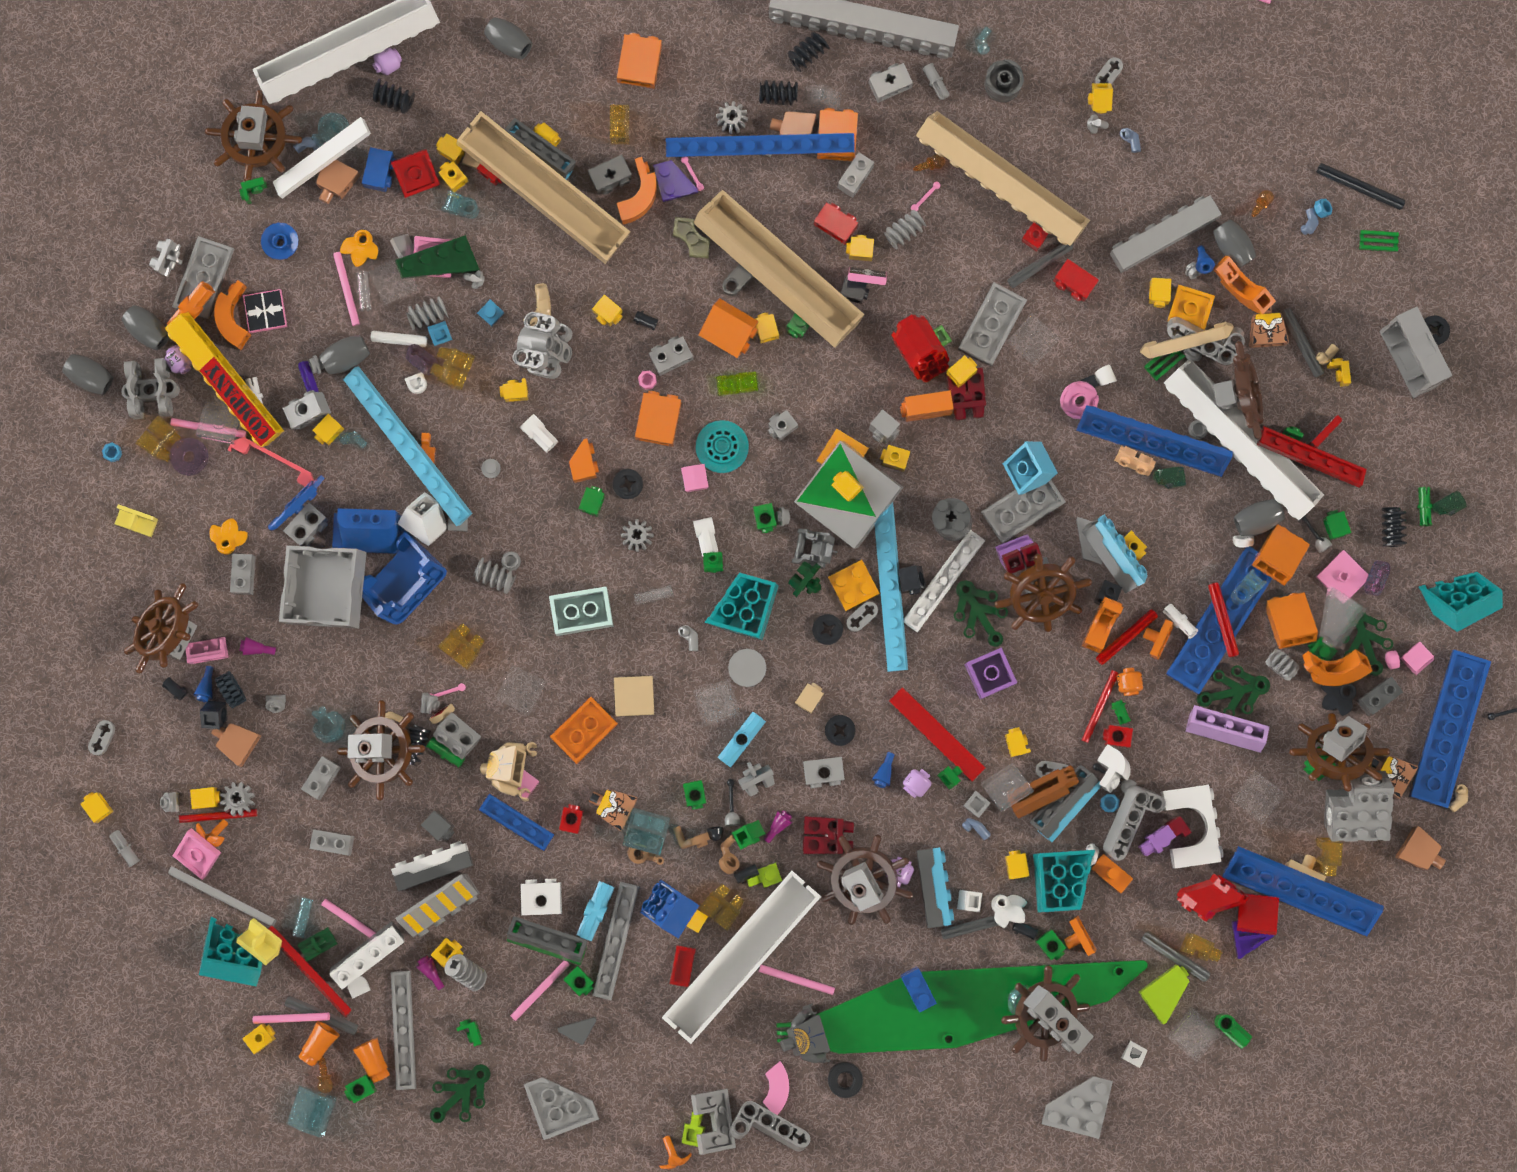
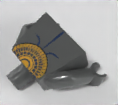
[780,1003,830,1063]

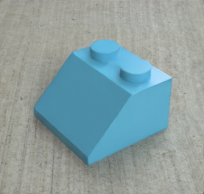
[1003,441,1058,495]

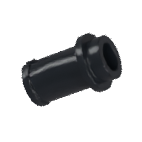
[633,311,659,331]
[162,677,187,701]
[733,864,759,884]
[1012,923,1038,940]

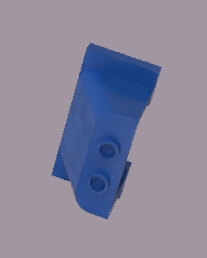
[332,508,410,554]

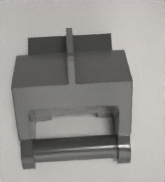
[791,529,838,569]

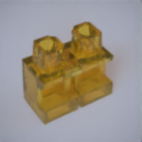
[610,105,630,144]
[430,347,475,390]
[135,415,184,462]
[437,623,485,670]
[1316,838,1343,876]
[698,884,744,931]
[1179,933,1222,962]

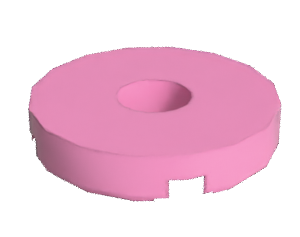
[1060,381,1099,419]

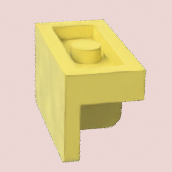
[115,504,158,537]
[236,918,282,965]

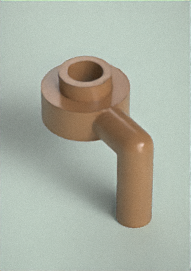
[673,826,710,849]
[719,834,740,874]
[628,844,664,865]

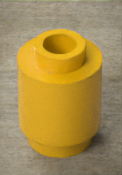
[533,122,561,147]

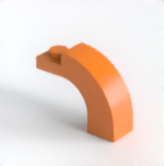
[617,157,657,225]
[1213,256,1276,314]
[214,280,251,351]
[1082,597,1123,654]
[1302,649,1372,686]

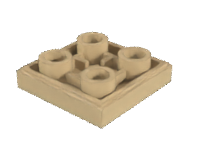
[614,676,654,717]

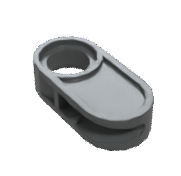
[722,264,753,296]

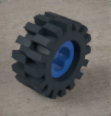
[215,671,246,709]

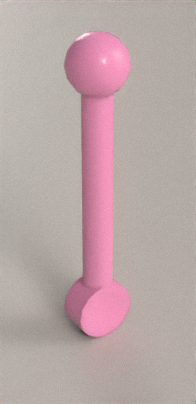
[681,157,704,191]
[911,182,940,211]
[430,683,466,697]

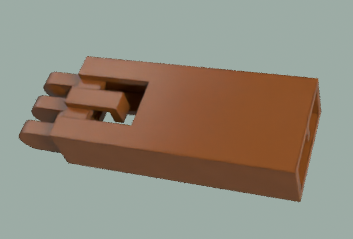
[1007,766,1079,819]

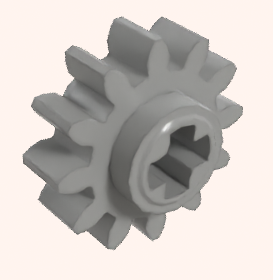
[220,782,255,817]

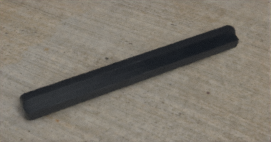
[1316,163,1405,210]

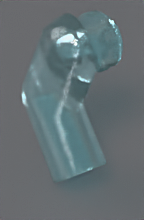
[975,27,992,55]
[339,431,369,450]

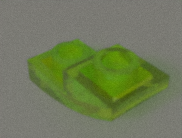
[716,372,759,396]

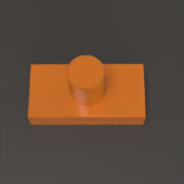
[1143,619,1174,660]
[1091,854,1133,894]
[1064,916,1097,956]

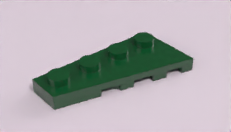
[395,235,480,279]

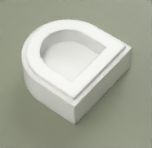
[405,372,427,394]
[1233,535,1255,547]
[348,976,371,999]

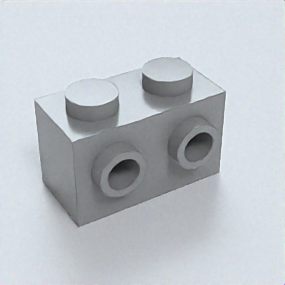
[649,336,694,376]
[869,409,900,444]

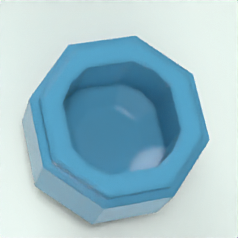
[1314,199,1332,218]
[102,442,122,462]
[1100,794,1119,812]

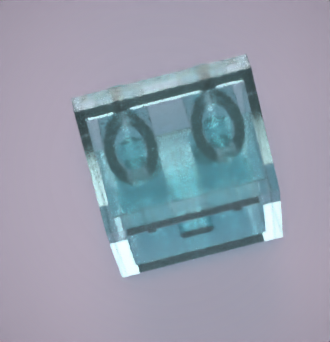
[623,808,671,855]
[287,1086,337,1138]

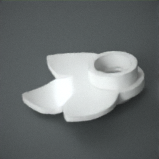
[991,895,1027,928]

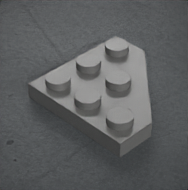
[1041,1076,1113,1139]
[524,1077,599,1140]

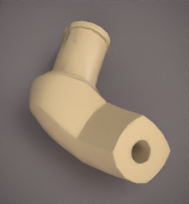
[523,283,551,326]

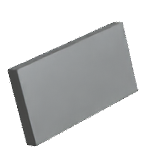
[172,236,234,319]
[958,282,1027,366]
[981,480,1066,544]

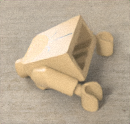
[480,742,537,802]

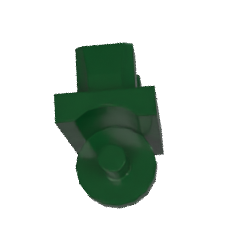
[788,561,822,598]
[297,927,338,962]

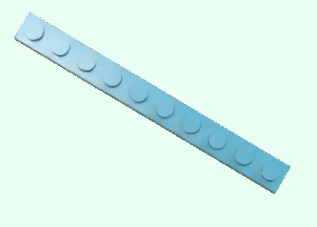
[343,367,473,526]
[875,502,908,672]

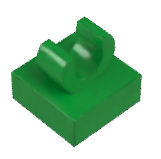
[937,766,963,790]

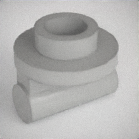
[1087,114,1109,134]
[463,270,485,289]
[420,693,440,715]
[265,695,286,713]
[160,792,179,812]

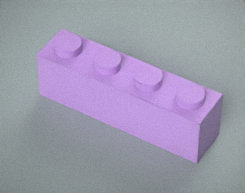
[1186,705,1269,753]

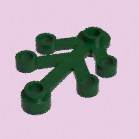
[953,580,1008,647]
[1338,604,1393,676]
[1196,665,1270,716]
[430,1064,491,1123]

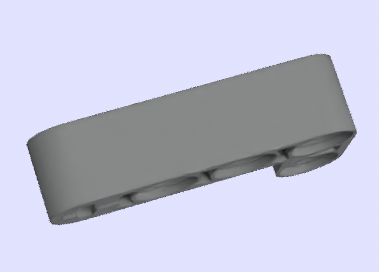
[1167,317,1245,365]
[1103,785,1166,861]
[730,1101,810,1151]

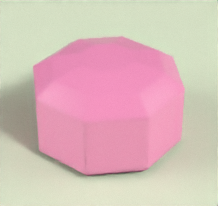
[638,370,657,390]
[1385,650,1400,670]

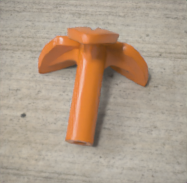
[196,819,228,847]
[660,1136,692,1170]

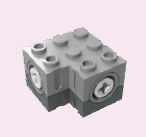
[1324,771,1394,842]

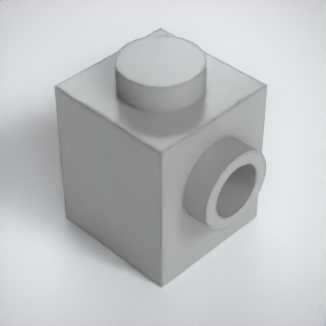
[768,410,798,441]

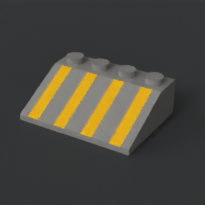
[395,874,480,938]

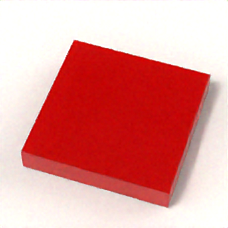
[391,149,440,198]
[1237,894,1279,935]

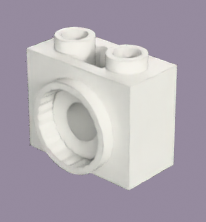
[521,879,562,915]

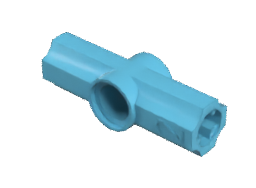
[717,712,766,768]
[577,881,615,941]

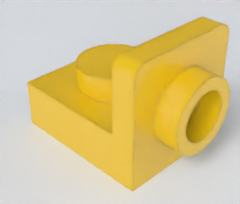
[1327,358,1351,387]

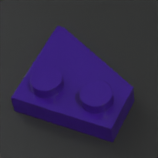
[1232,921,1274,959]

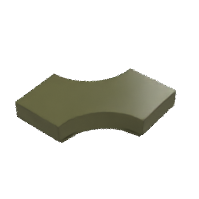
[673,217,710,259]

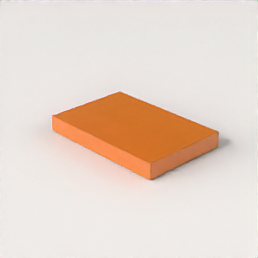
[550,697,618,764]

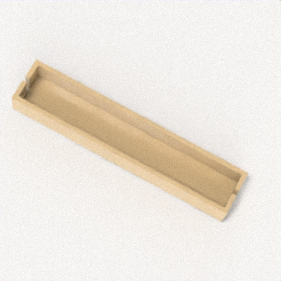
[457,111,630,264]
[916,111,1090,246]
[694,190,864,347]

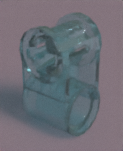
[441,191,480,219]
[1231,569,1267,605]

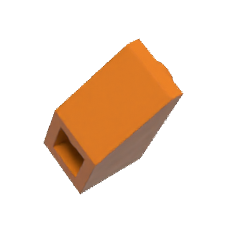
[569,438,599,483]

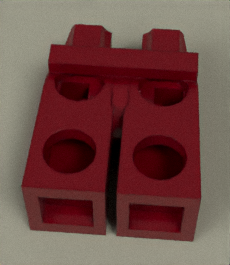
[945,368,986,421]
[803,816,854,854]

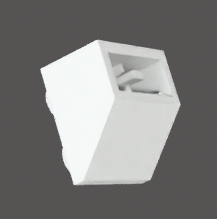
[398,492,448,546]

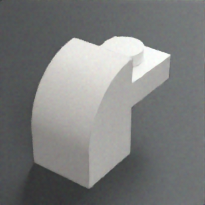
[1097,744,1130,793]

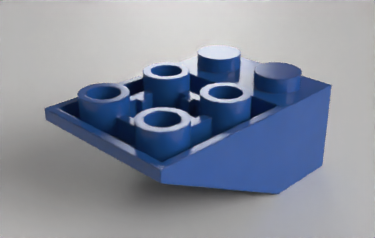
[640,880,700,939]

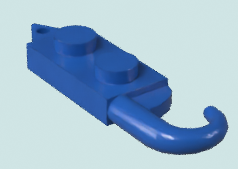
[268,475,325,531]

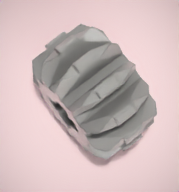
[716,101,748,134]
[621,519,654,552]
[1265,649,1300,680]

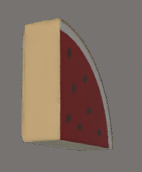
[429,704,455,724]

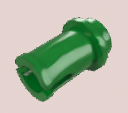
[1111,699,1131,725]

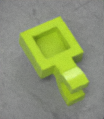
[747,863,782,888]
[682,1112,705,1147]

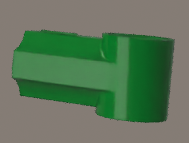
[1214,1013,1252,1049]

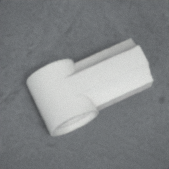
[520,414,558,453]
[693,517,718,557]

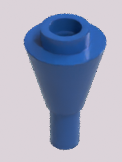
[1196,246,1215,274]
[193,666,214,702]
[872,752,895,788]

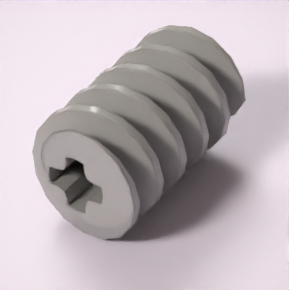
[884,210,926,250]
[406,296,449,330]
[473,557,517,594]
[445,954,487,991]

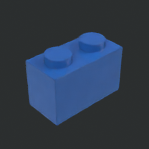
[362,147,397,192]
[900,966,937,1013]

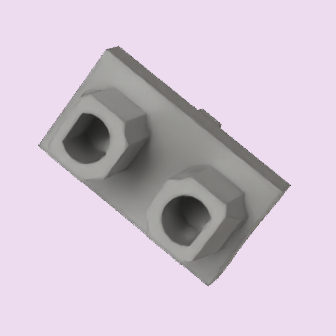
[149,239,183,277]
[738,762,775,796]

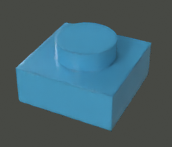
[477,300,504,327]
[427,321,452,346]

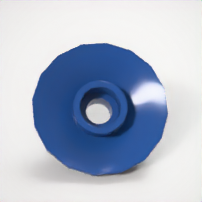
[261,223,299,260]

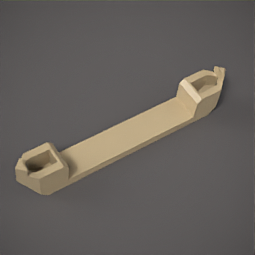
[1140,322,1234,358]

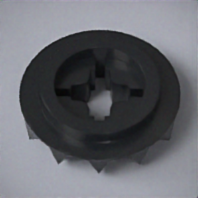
[1424,315,1450,346]
[613,469,643,499]
[812,614,843,645]
[825,715,856,746]

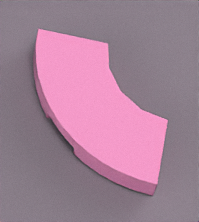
[763,1061,789,1115]

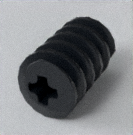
[787,32,830,72]
[373,79,415,114]
[759,80,798,106]
[1382,507,1407,547]
[396,724,431,767]

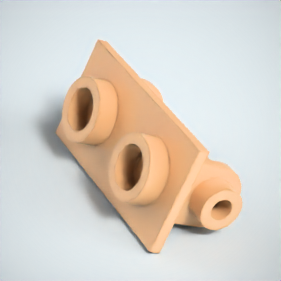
[1114,446,1156,476]

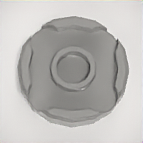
[728,649,766,687]

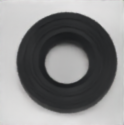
[828,1062,863,1098]

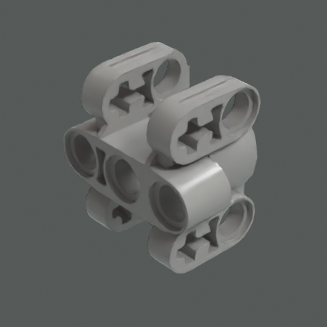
[513,312,573,379]
[121,358,180,419]

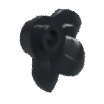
[1320,683,1356,716]

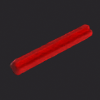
[1208,582,1239,657]
[1096,609,1158,665]

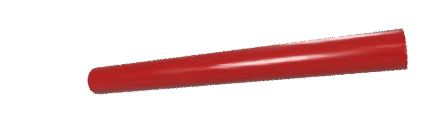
[1081,670,1119,743]
[179,809,257,823]

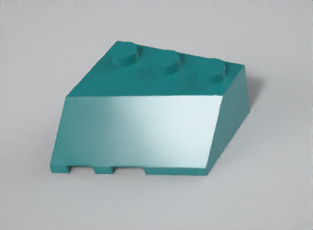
[705,572,779,640]
[1419,572,1503,632]
[1033,850,1095,912]
[198,917,262,987]

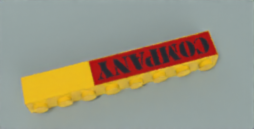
[165,312,284,447]

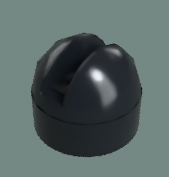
[707,826,723,841]

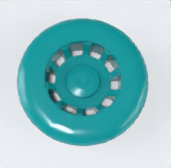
[696,420,749,473]

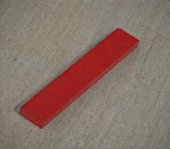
[1256,426,1367,488]
[889,687,985,782]
[268,926,351,1018]

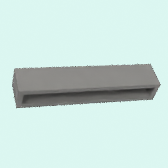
[1110,195,1222,273]

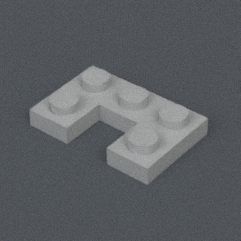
[691,1089,736,1155]

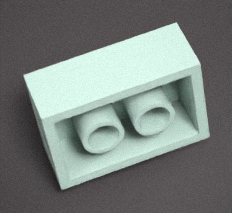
[549,587,614,636]

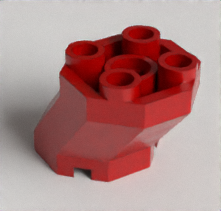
[891,314,950,382]
[1177,873,1249,922]

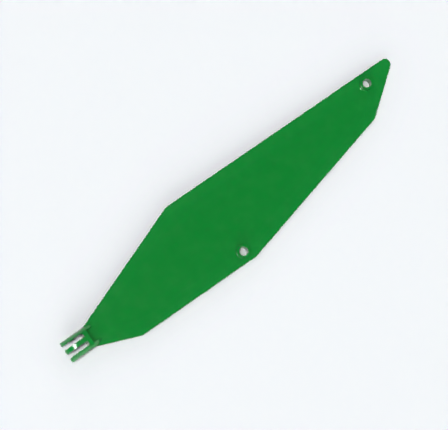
[776,960,1148,1054]

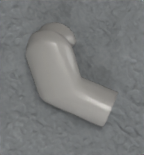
[678,625,698,651]

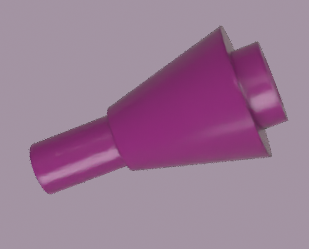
[239,637,276,656]
[763,810,793,843]
[416,955,444,990]

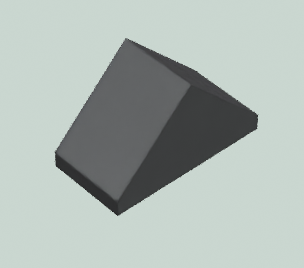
[557,1017,597,1046]

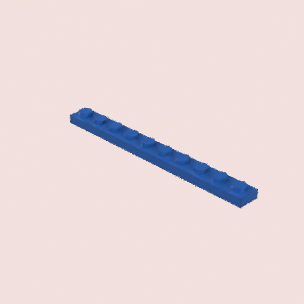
[666,133,855,157]

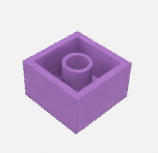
[964,648,1017,700]

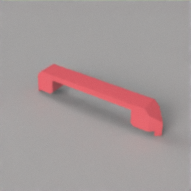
[228,437,314,487]

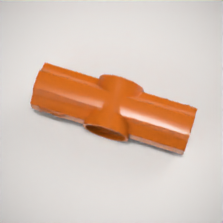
[166,281,215,325]

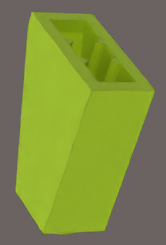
[1138,964,1190,1025]

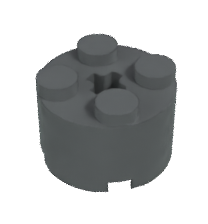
[984,59,1024,103]
[932,498,972,541]

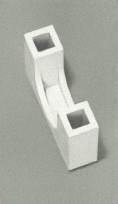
[1161,785,1223,868]

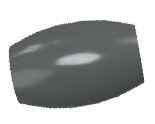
[484,17,532,60]
[1213,219,1256,268]
[122,305,169,351]
[319,335,370,375]
[62,354,114,395]
[1233,499,1285,536]

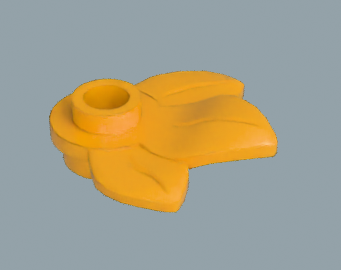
[340,230,378,267]
[209,518,248,555]

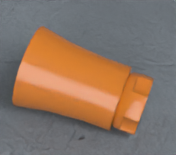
[299,1021,340,1066]
[352,1038,390,1083]

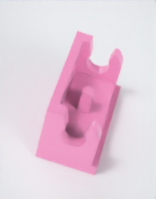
[185,637,229,664]

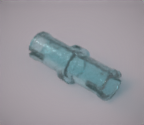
[292,897,313,938]

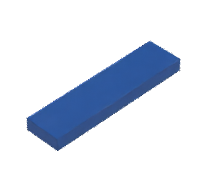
[479,794,554,851]

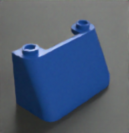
[362,531,447,625]

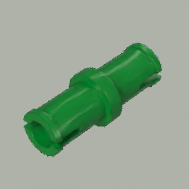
[1417,487,1433,527]
[426,737,465,768]

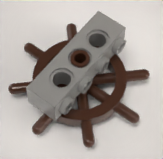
[1001,965,1094,1062]

